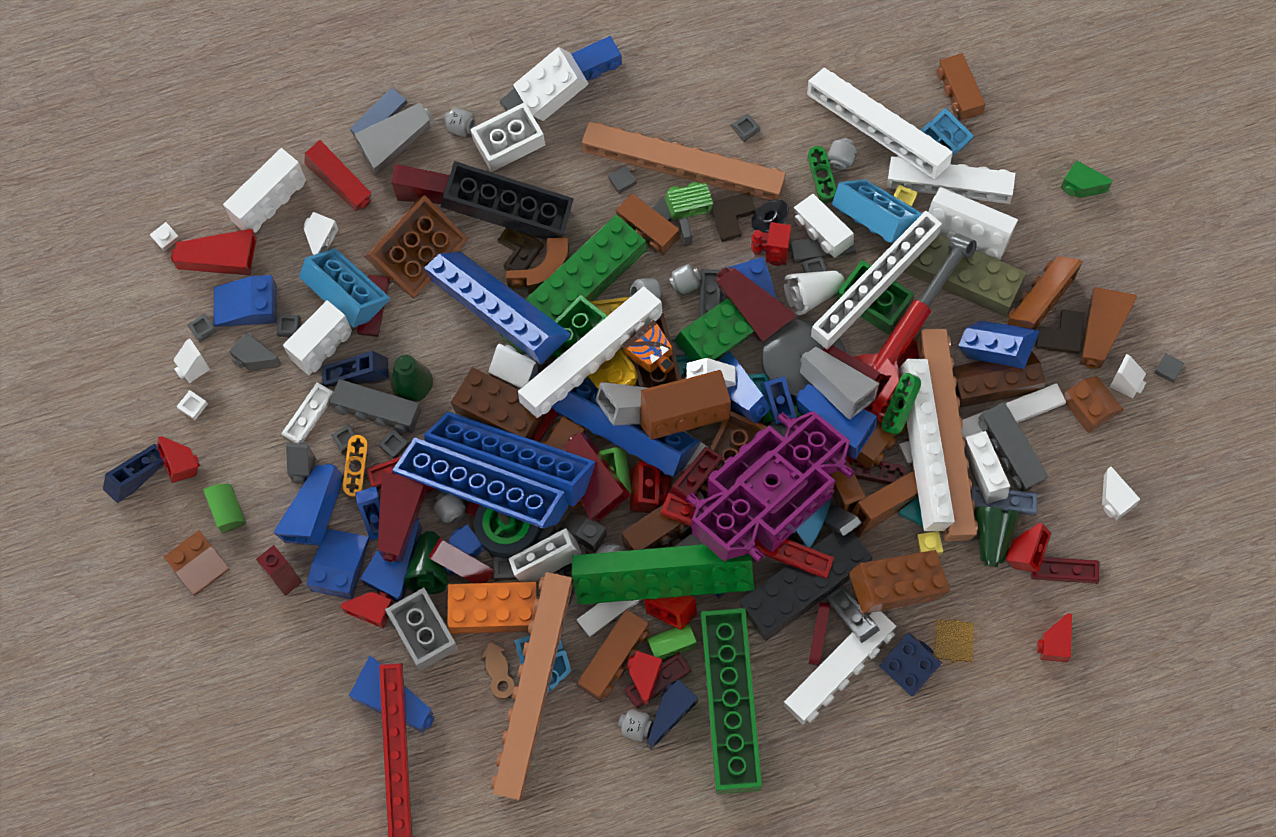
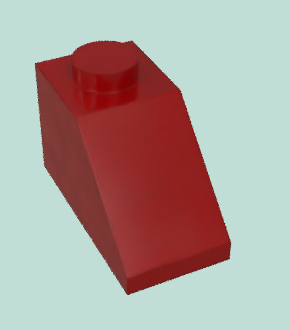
[157,436,200,483]
[1006,523,1051,573]
[340,592,394,629]
[644,596,697,630]
[1037,613,1072,662]
[627,651,662,706]

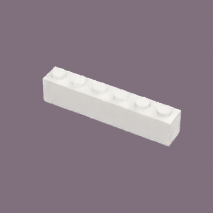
[887,156,1015,204]
[784,611,896,725]

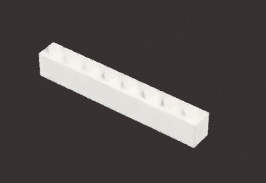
[807,68,953,180]
[811,211,942,350]
[518,287,662,418]
[899,359,955,531]

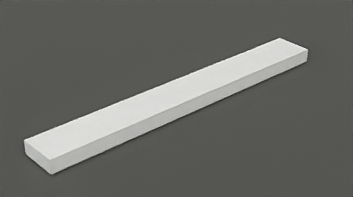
[899,383,1066,465]
[577,534,704,638]

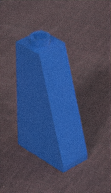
[718,351,770,424]
[796,384,877,460]
[274,464,344,546]
[360,517,422,602]
[349,656,434,733]

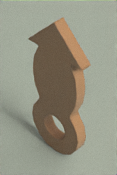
[481,642,515,699]

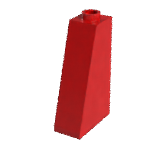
[304,140,371,211]
[171,229,257,276]

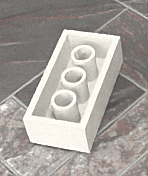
[223,148,306,233]
[928,187,1018,261]

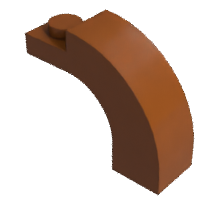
[506,237,569,293]

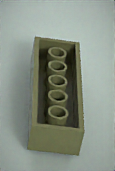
[903,235,1026,317]

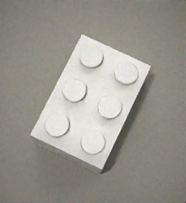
[513,47,589,121]
[470,102,545,172]
[283,301,352,376]

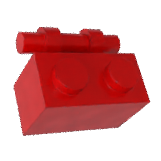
[751,222,791,266]
[630,461,671,513]

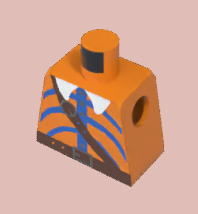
[623,320,674,374]

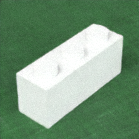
[794,194,854,258]
[964,431,1010,504]
[508,528,582,582]

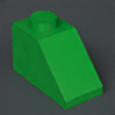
[1061,160,1113,198]

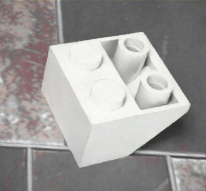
[488,344,539,390]

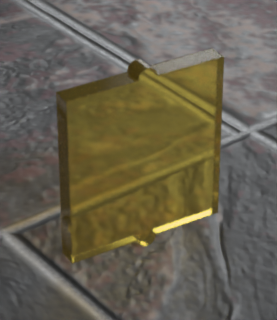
[935,619,974,662]

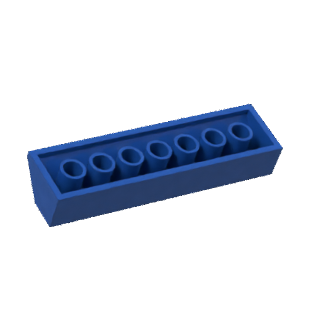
[425,252,571,365]
[537,374,701,477]
[424,412,595,506]
[392,438,568,529]

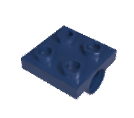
[879,632,942,696]

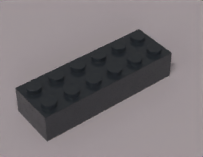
[441,161,574,240]
[739,531,873,641]

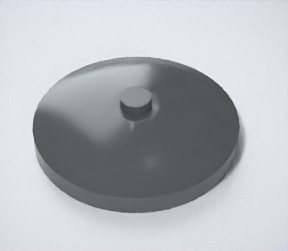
[762,320,846,399]

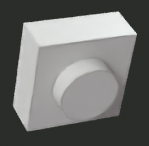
[150,222,180,252]
[177,390,208,420]

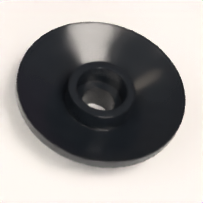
[751,199,789,233]

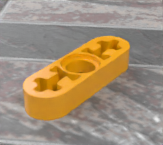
[343,435,368,498]

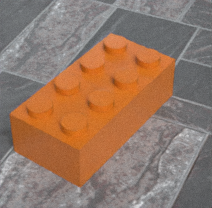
[447,582,538,634]

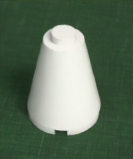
[784,271,845,315]

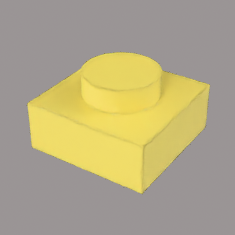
[894,185,918,207]
[917,531,943,555]

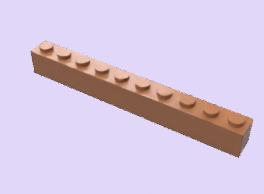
[582,122,786,201]
[916,329,978,542]
[491,572,573,800]

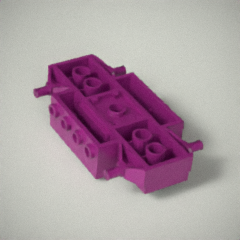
[686,411,855,562]

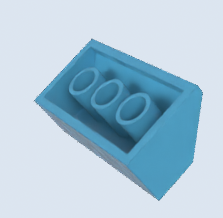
[832,179,922,243]
[299,248,390,327]

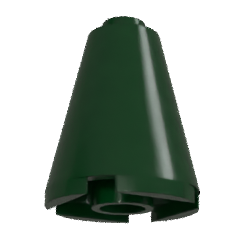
[391,355,433,402]
[975,506,1020,567]
[404,531,448,595]

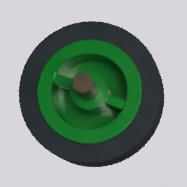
[474,505,542,559]

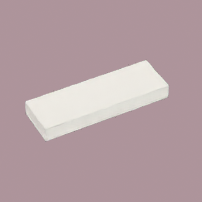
[282,382,334,443]

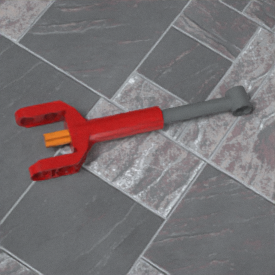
[854,233,977,422]

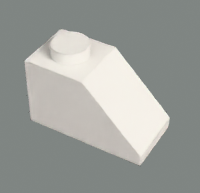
[304,212,339,255]
[174,339,210,383]
[1110,354,1146,398]
[687,358,736,387]
[1102,467,1140,521]

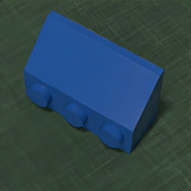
[959,321,1039,369]

